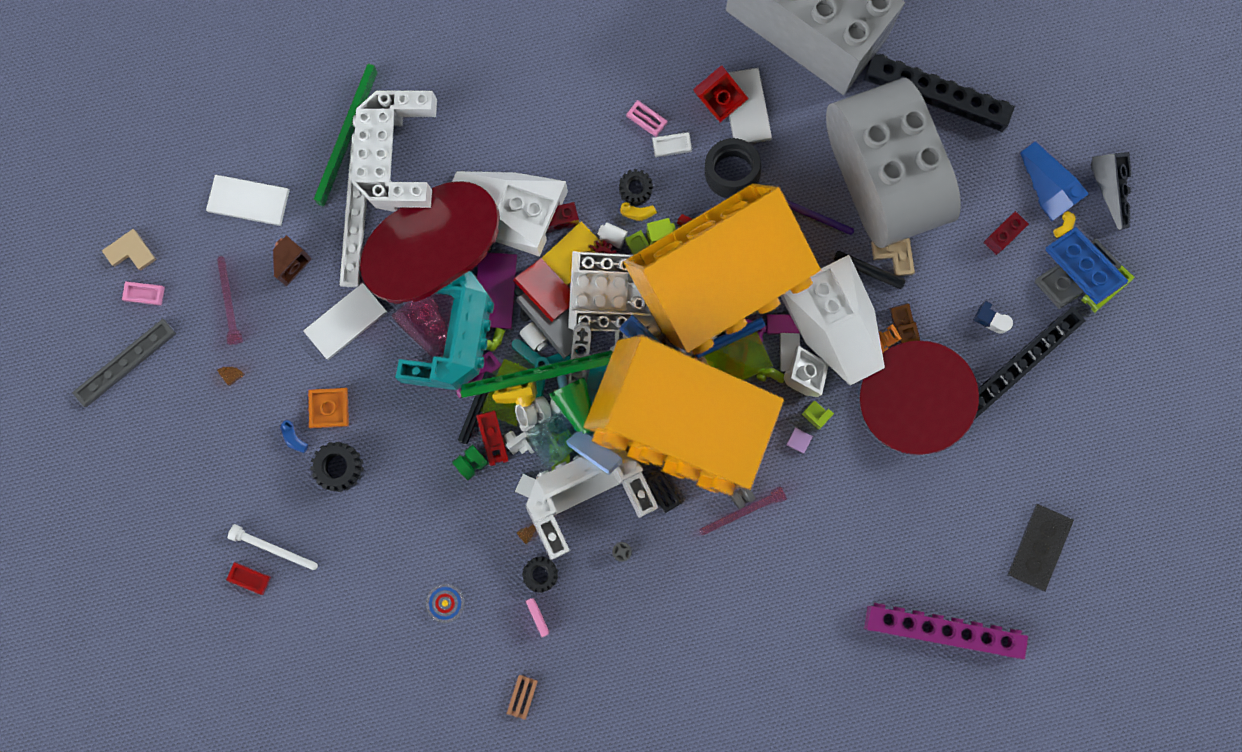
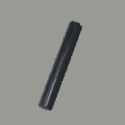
[834,250,906,289]
[458,371,495,444]

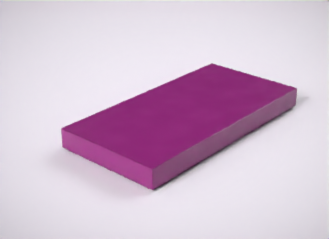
[477,253,517,330]

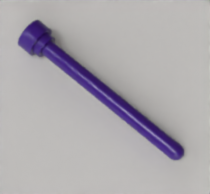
[786,199,854,235]

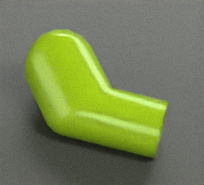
[486,328,505,352]
[756,368,784,383]

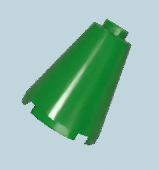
[549,377,592,434]

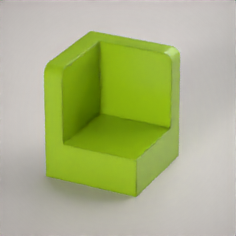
[801,401,834,430]

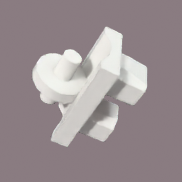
[504,425,541,455]

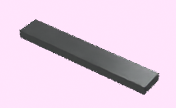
[72,319,176,407]

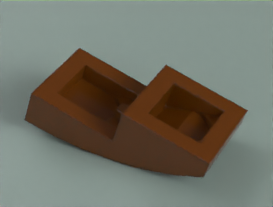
[889,303,920,343]

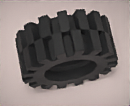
[619,169,653,206]
[522,557,558,592]

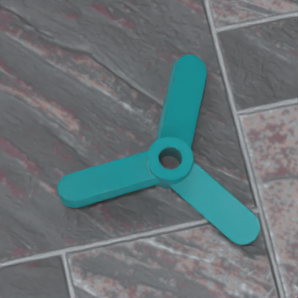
[511,339,578,398]

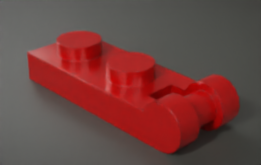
[476,410,509,467]

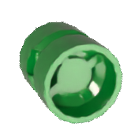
[452,444,489,481]

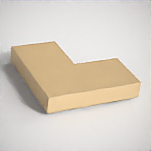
[102,229,156,271]
[871,238,915,276]

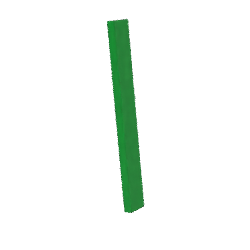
[314,63,378,207]
[460,350,613,398]

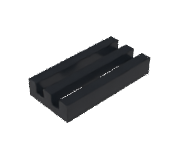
[646,470,682,514]

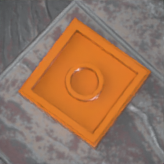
[308,388,349,428]

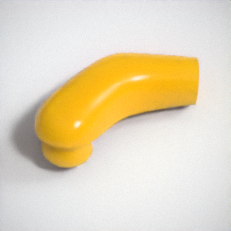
[620,202,657,221]

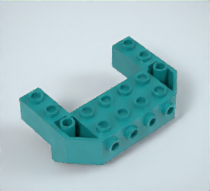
[395,271,494,390]

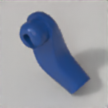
[280,420,308,453]

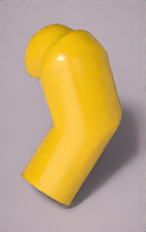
[1053,211,1076,238]

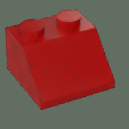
[693,65,749,123]

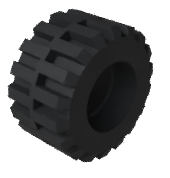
[310,442,364,492]

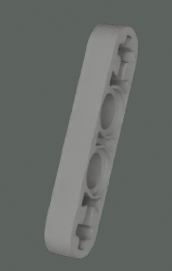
[568,322,591,384]

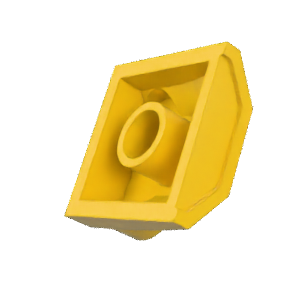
[492,381,537,407]

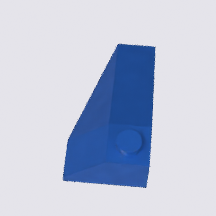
[1020,141,1089,221]

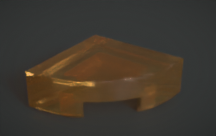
[217,367,245,386]

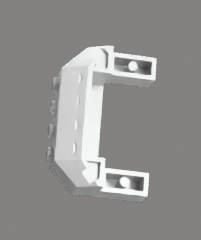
[349,91,437,212]
[526,448,659,560]

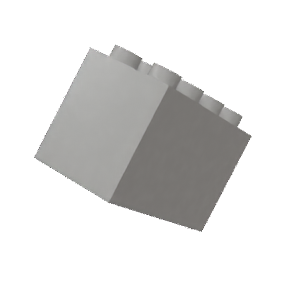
[726,0,905,95]

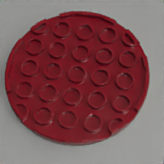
[860,341,979,456]

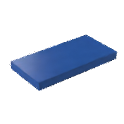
[1045,227,1128,305]

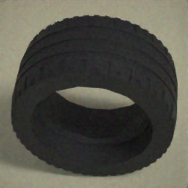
[704,138,761,198]

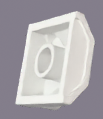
[784,346,829,397]

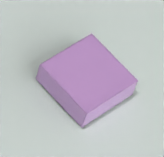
[786,428,813,454]

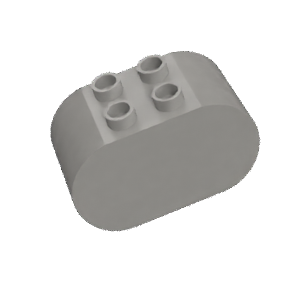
[826,78,961,248]

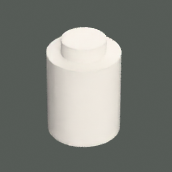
[597,223,628,249]
[519,322,548,352]

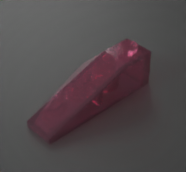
[391,296,448,358]

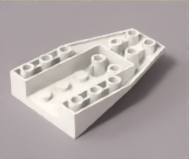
[452,171,568,257]
[568,251,657,332]
[780,255,885,386]

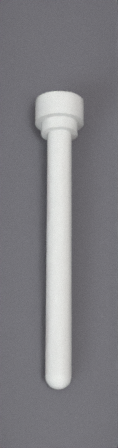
[228,524,318,570]

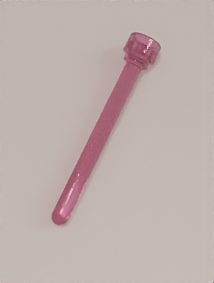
[217,256,243,345]
[699,486,787,535]

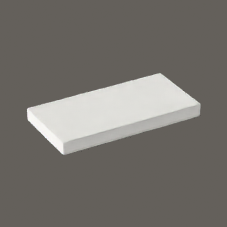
[729,68,772,143]
[206,175,290,226]
[303,283,387,360]

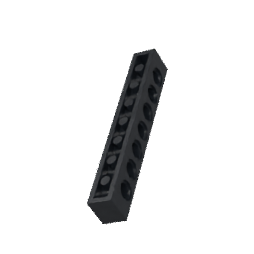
[864,54,1015,132]
[974,307,1086,420]

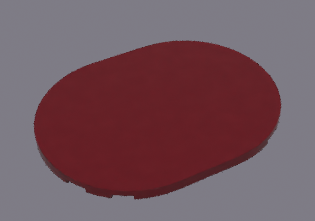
[360,181,500,304]

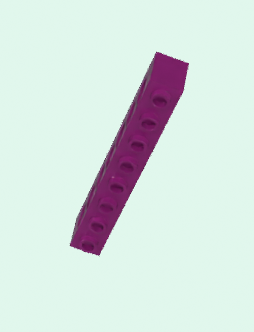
[864,603,1028,660]

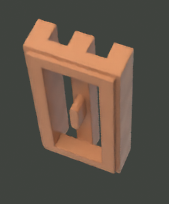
[507,675,538,720]

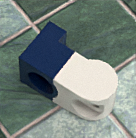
[973,301,1013,334]

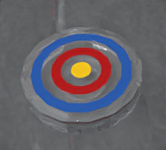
[425,583,465,623]

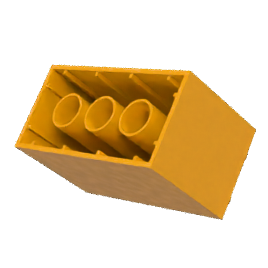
[623,183,821,355]
[583,336,784,496]

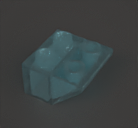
[525,412,573,468]

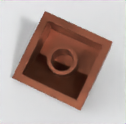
[273,235,312,287]

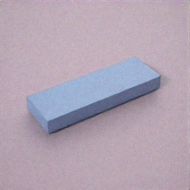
[566,431,623,475]

